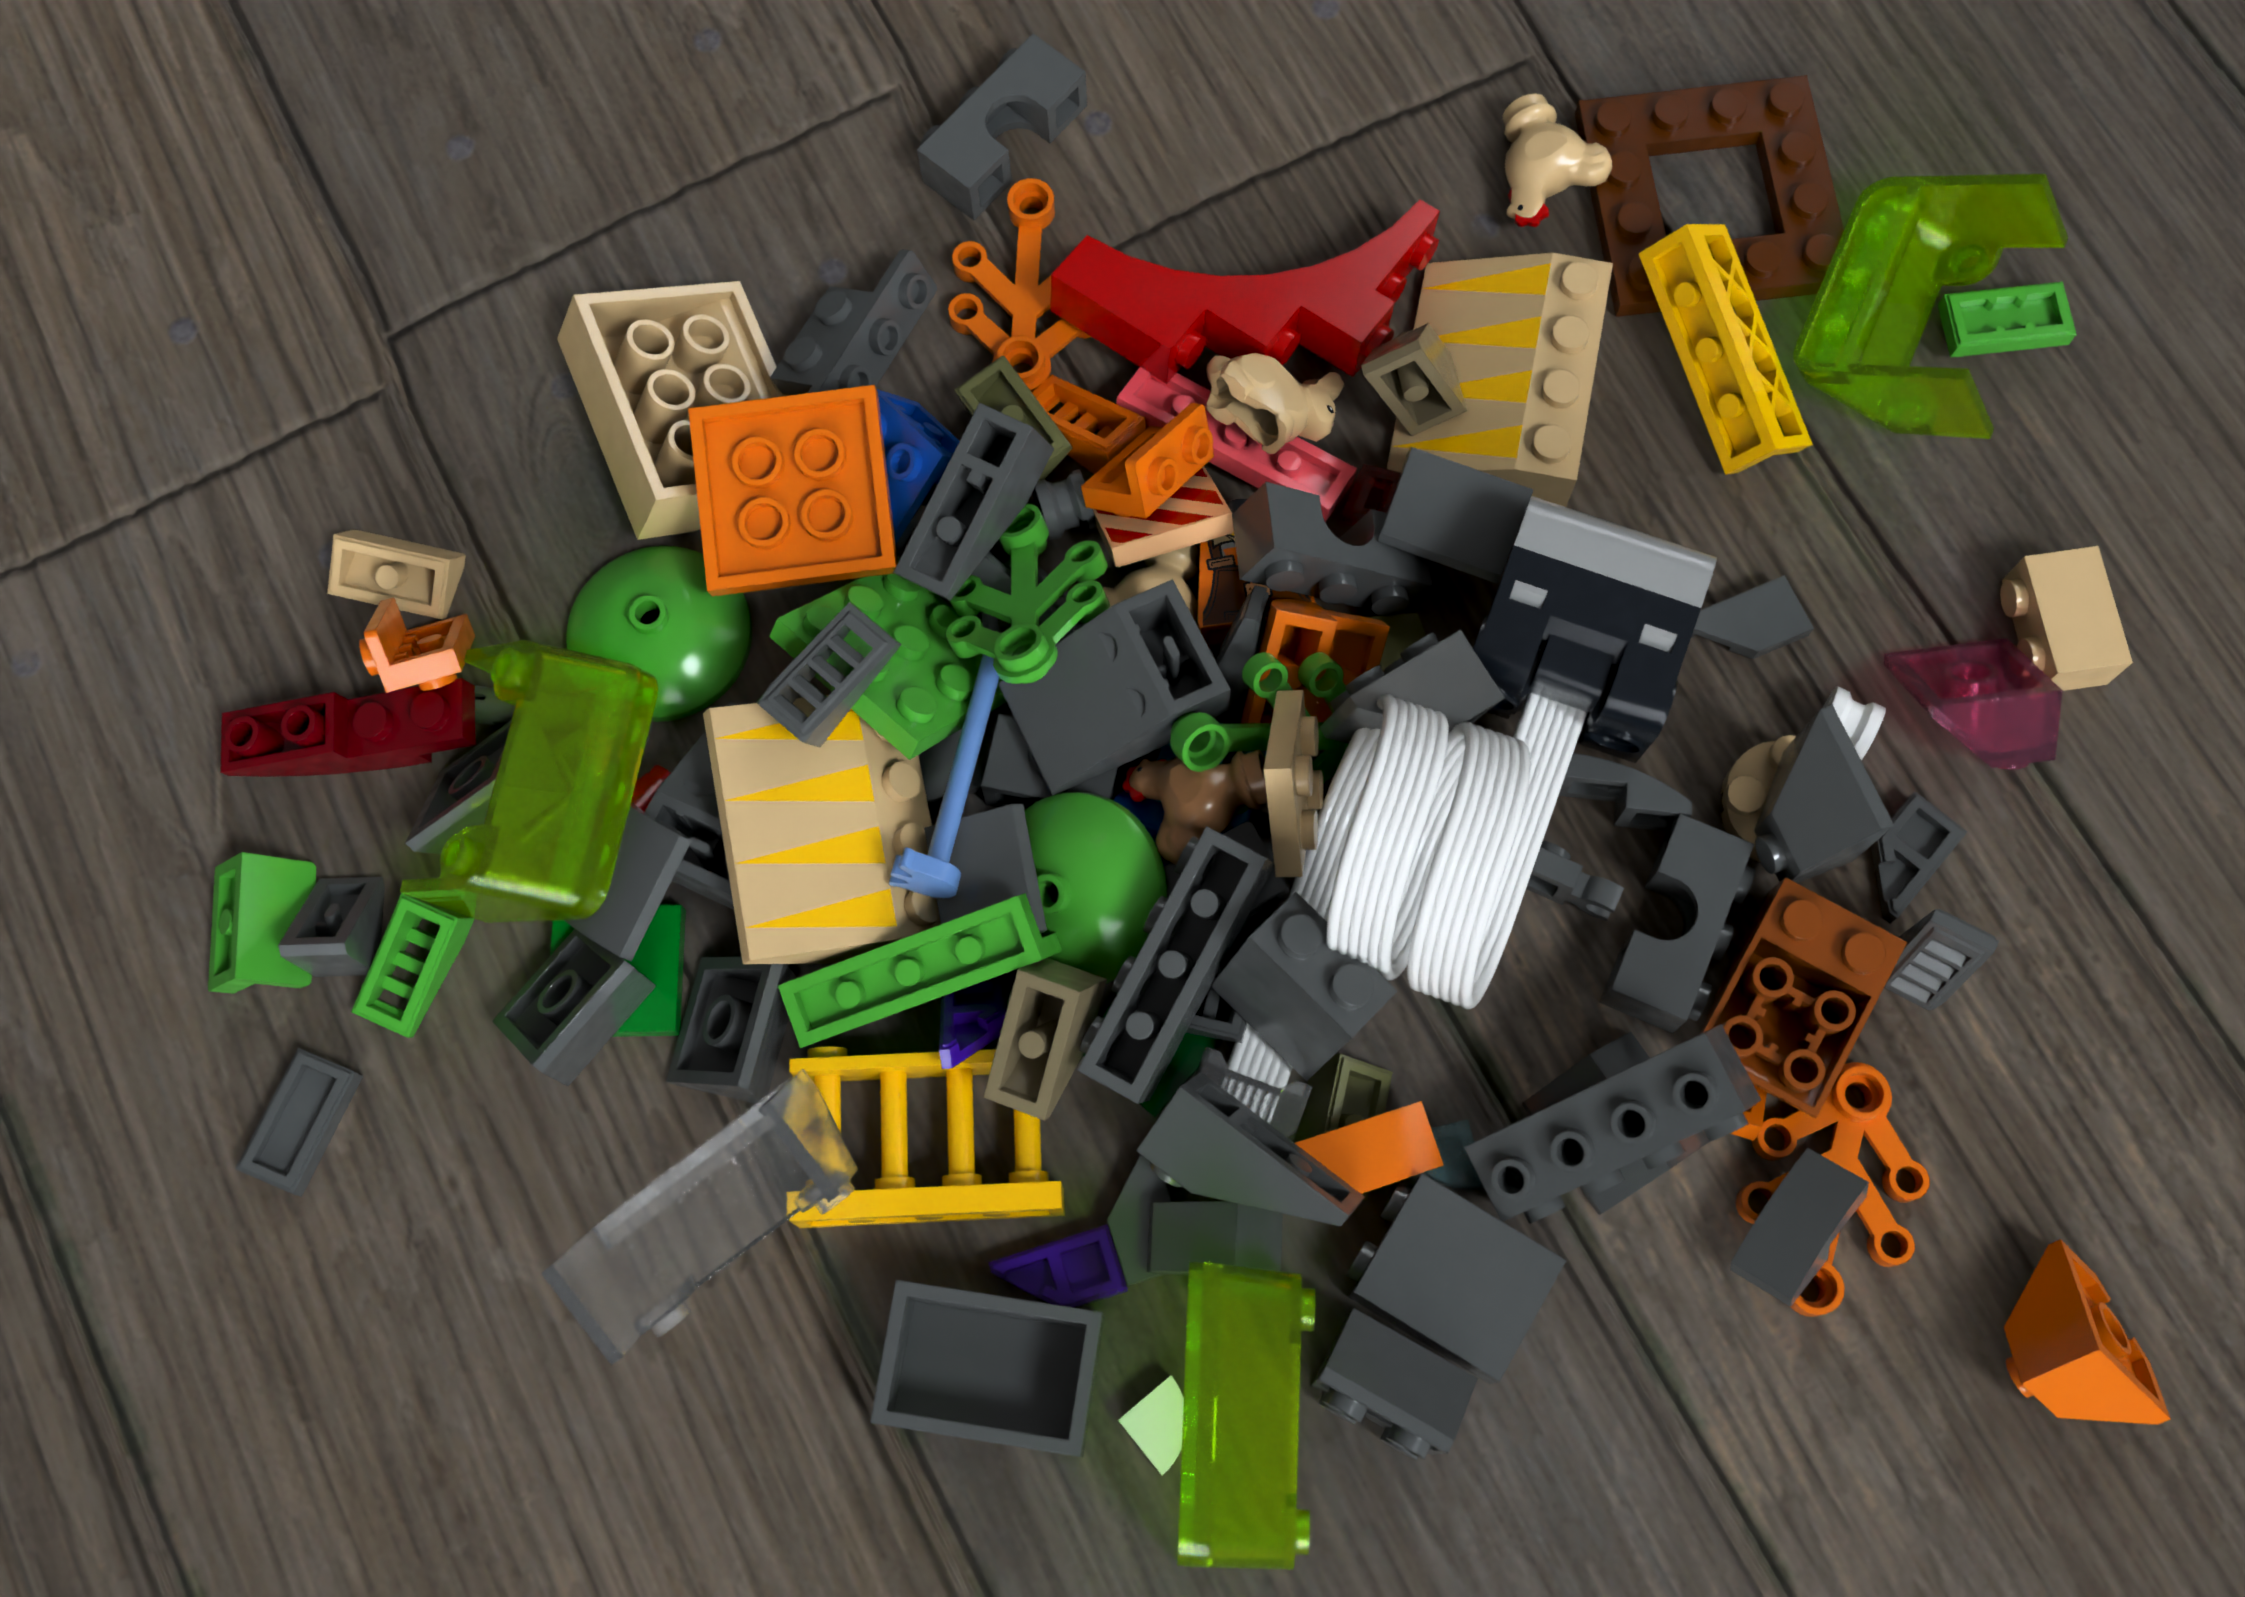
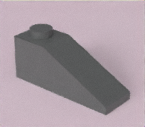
[893,403,1054,601]
[1136,1072,1364,1226]

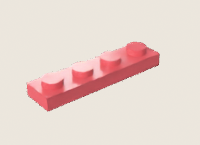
[1116,367,1357,523]

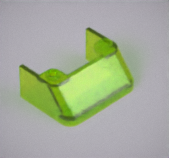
[1793,174,2068,439]
[400,640,658,923]
[1176,1262,1315,1570]

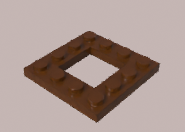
[1575,75,1856,317]

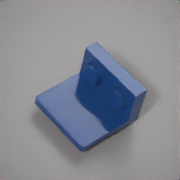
[877,389,960,544]

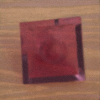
[1884,638,2063,770]

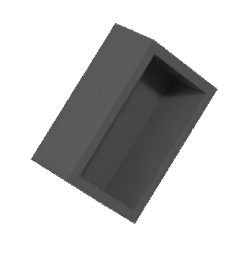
[870,1280,1105,1457]

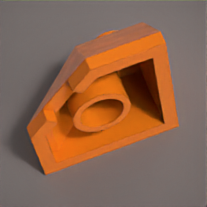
[2003,1239,2171,1425]

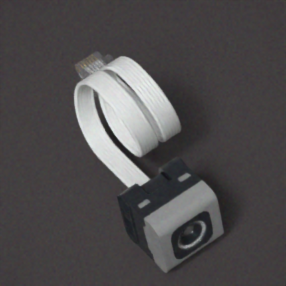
[1195,496,1717,1142]

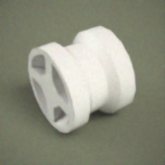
[1823,686,1886,760]

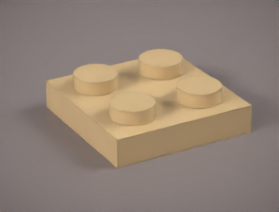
[1264,690,1324,877]

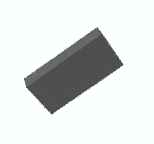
[235,1048,363,1197]

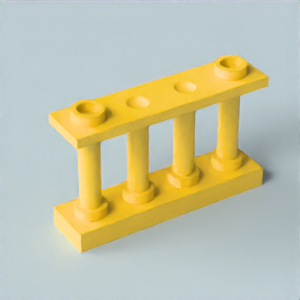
[789,1046,1065,1228]

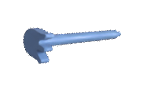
[889,654,999,898]

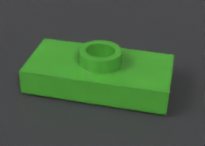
[1938,281,2077,358]

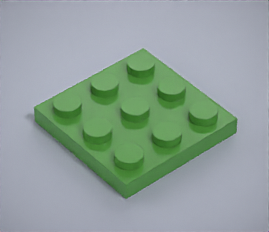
[769,560,1006,760]

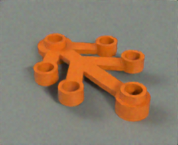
[948,178,1091,392]
[1736,1062,1930,1317]

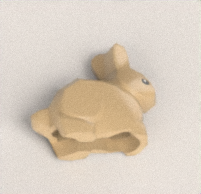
[1206,353,1344,454]

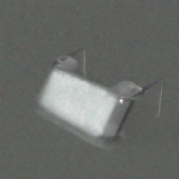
[541,1068,858,1365]

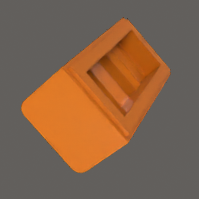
[1032,375,1146,474]

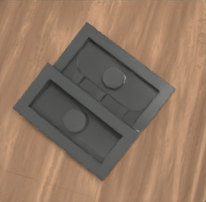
[551,792,692,962]

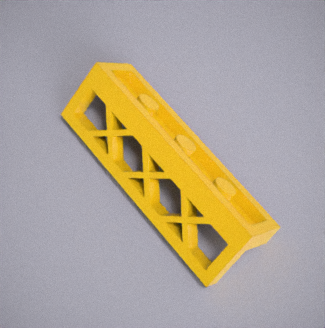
[1638,224,1813,475]

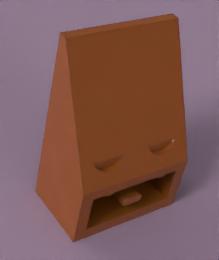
[1700,877,1907,1118]

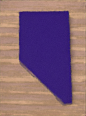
[939,974,1008,1069]
[989,1224,1128,1308]

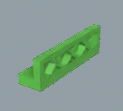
[778,893,1062,1048]

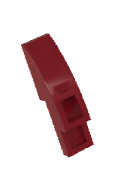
[220,678,476,777]

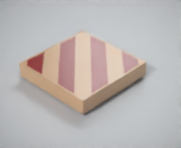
[1093,466,1234,567]

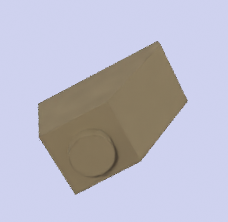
[1361,323,1467,436]
[983,958,1107,1121]

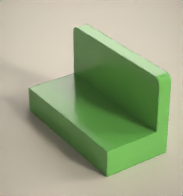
[208,852,316,994]

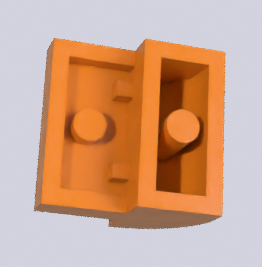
[1240,599,1390,724]

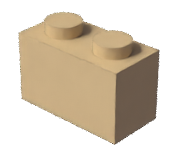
[2000,546,2133,695]

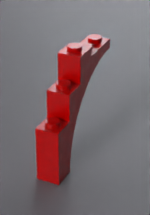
[1050,199,1440,384]

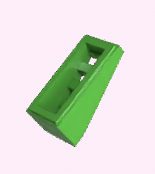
[351,893,475,1038]

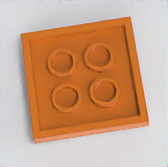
[688,385,898,597]

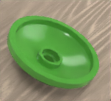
[566,546,752,722]
[1024,792,1167,984]

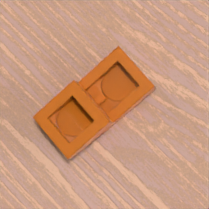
[1295,1101,1444,1194]

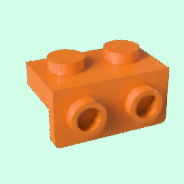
[1081,403,1214,519]
[359,597,475,693]

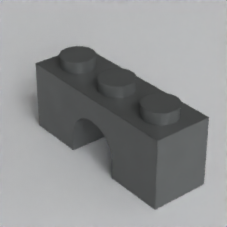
[917,34,1087,221]
[1232,482,1433,616]
[1599,814,1756,1034]

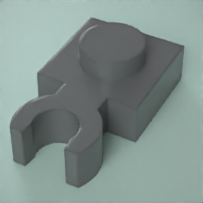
[1526,841,1624,921]

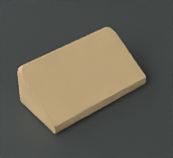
[327,530,466,620]

